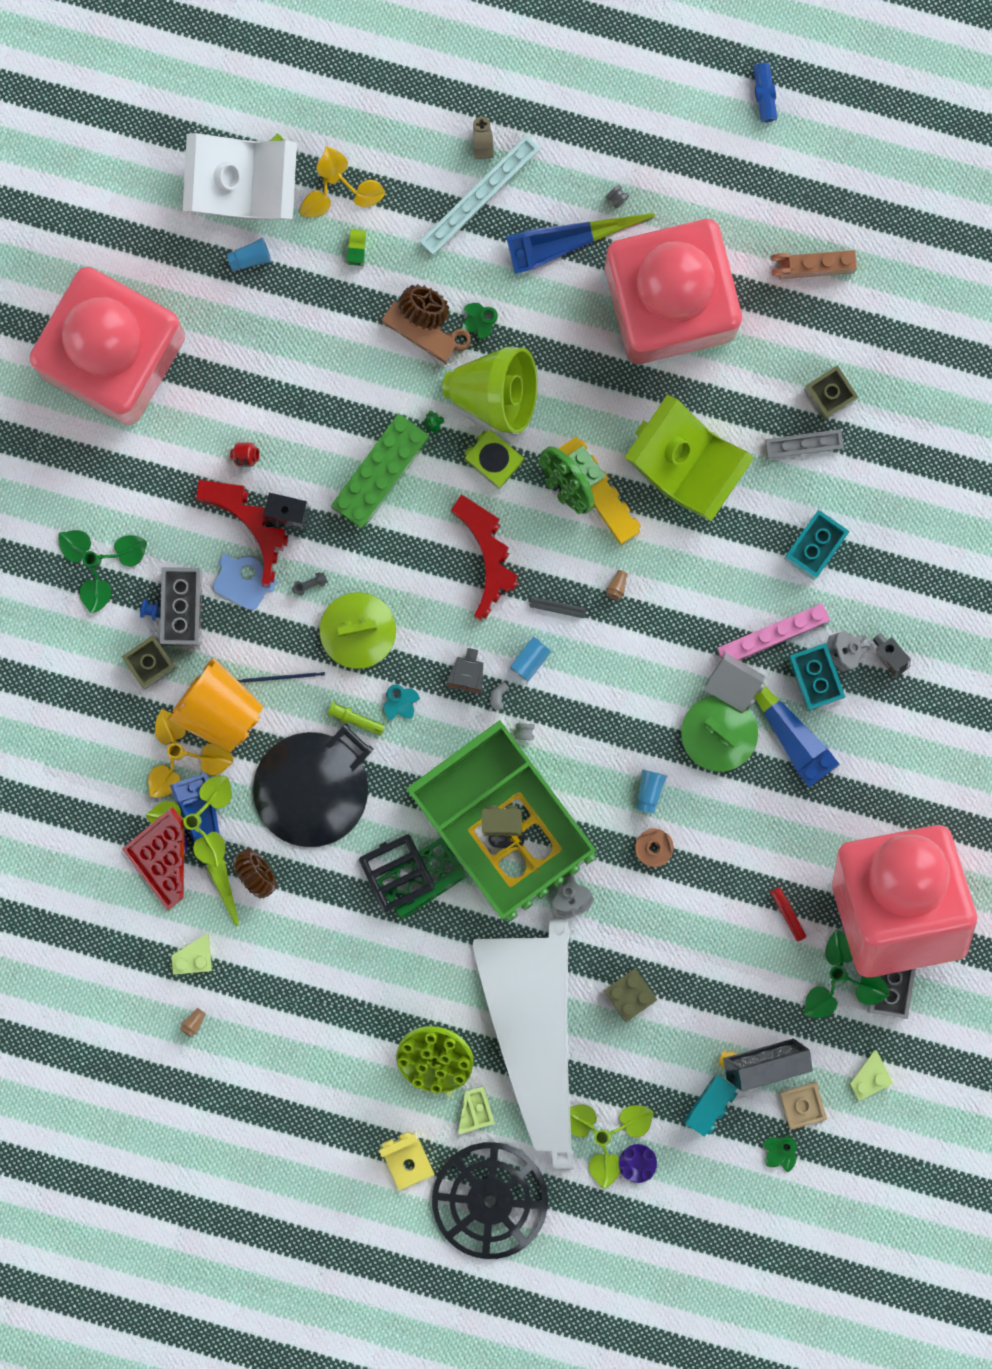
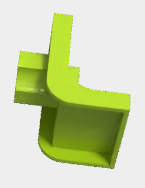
[624,394,754,521]

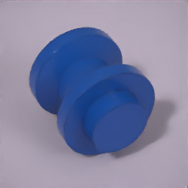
[140,599,161,621]

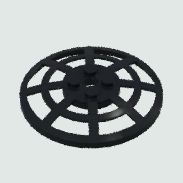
[432,1142,548,1259]

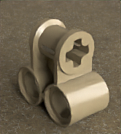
[473,117,494,160]

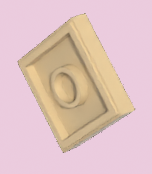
[779,1082,827,1130]

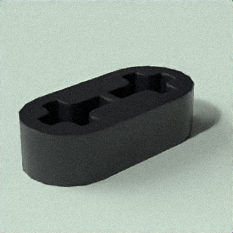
[488,834,525,848]

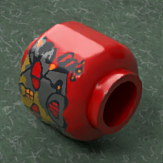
[230,442,260,467]

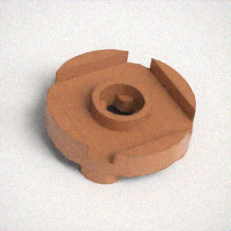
[635,828,674,867]

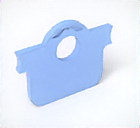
[214,553,278,610]

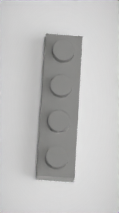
[765,429,844,459]

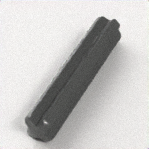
[529,597,586,618]

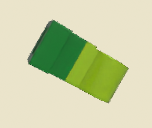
[346,229,366,266]

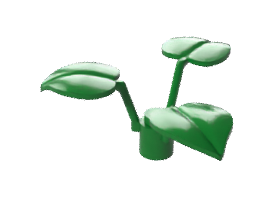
[58,530,147,613]
[803,929,889,1018]

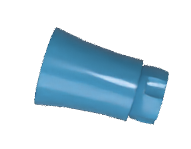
[227,237,272,271]
[636,769,668,814]

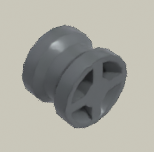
[605,185,629,209]

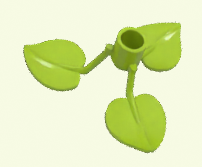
[146,776,232,867]
[570,1104,654,1189]

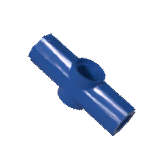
[753,63,778,123]

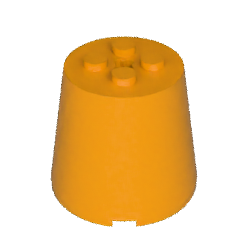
[167,657,264,753]

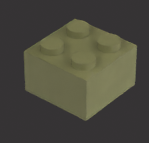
[804,365,858,421]
[121,635,177,690]
[482,805,522,836]
[603,968,657,1022]

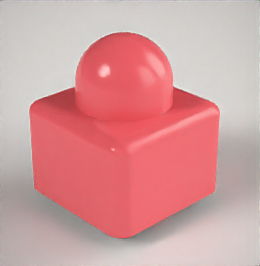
[604,219,742,364]
[30,267,185,425]
[832,825,977,977]

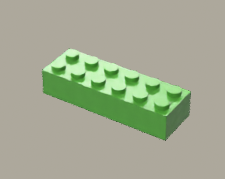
[331,413,430,531]

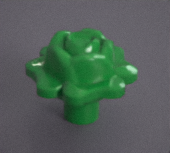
[424,410,444,434]

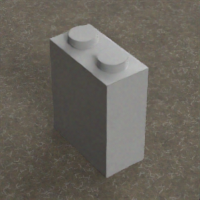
[704,652,765,713]

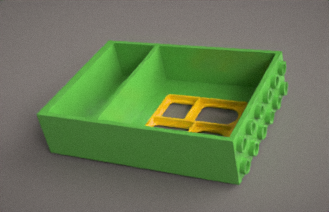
[406,720,597,922]

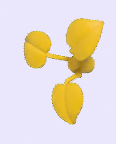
[299,146,385,217]
[148,709,234,798]

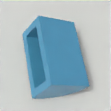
[510,636,551,682]

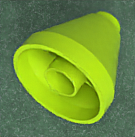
[442,347,538,433]

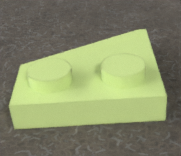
[171,934,212,975]
[850,1050,893,1101]
[458,1086,495,1134]

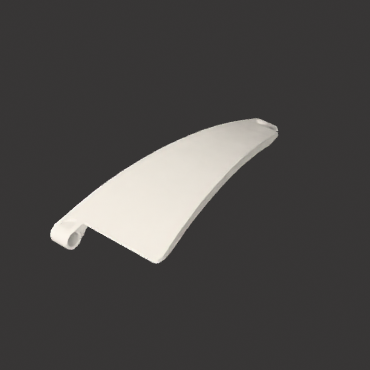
[473,918,575,1169]

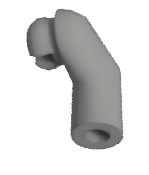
[490,681,510,710]

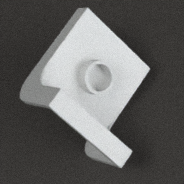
[183,133,297,220]

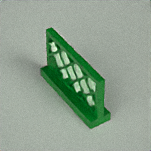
[377,838,467,920]

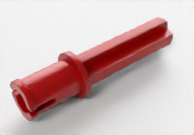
[770,887,806,942]

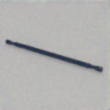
[238,672,325,683]

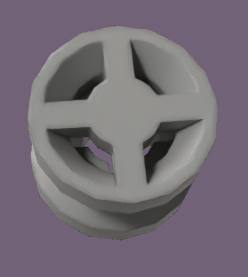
[515,723,535,740]

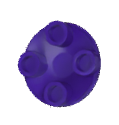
[619,1144,657,1183]

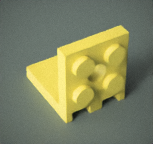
[379,1131,435,1191]

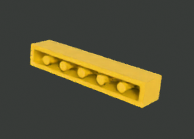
[558,436,641,546]

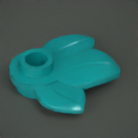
[384,684,420,720]

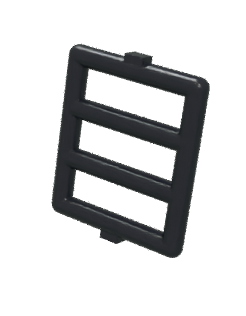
[359,834,435,913]

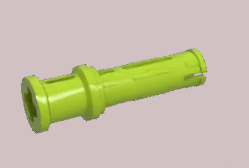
[327,700,385,736]

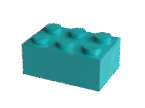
[784,509,850,580]
[788,643,845,712]
[683,1073,738,1137]

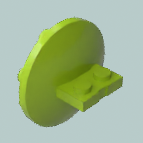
[320,592,396,669]
[396,1026,474,1094]

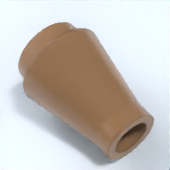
[606,570,628,600]
[180,1008,206,1038]

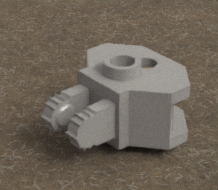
[827,631,871,672]
[552,874,595,918]

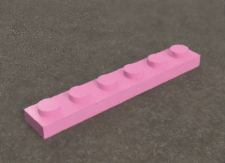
[717,603,830,661]

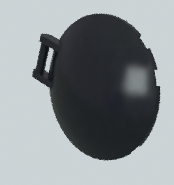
[253,723,374,847]

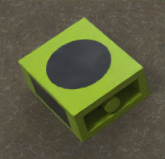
[464,429,524,490]

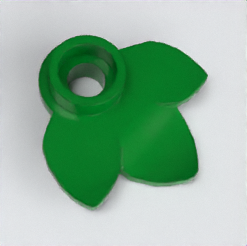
[462,303,498,339]
[762,1136,797,1172]

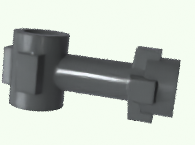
[292,572,328,596]

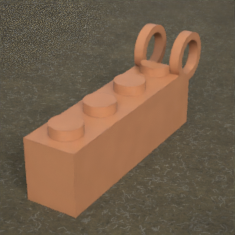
[770,250,857,279]
[382,301,471,364]

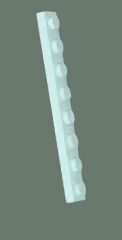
[420,135,540,256]

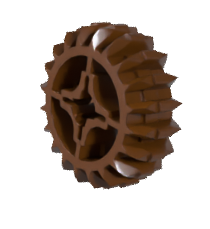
[398,284,449,330]
[233,849,277,899]

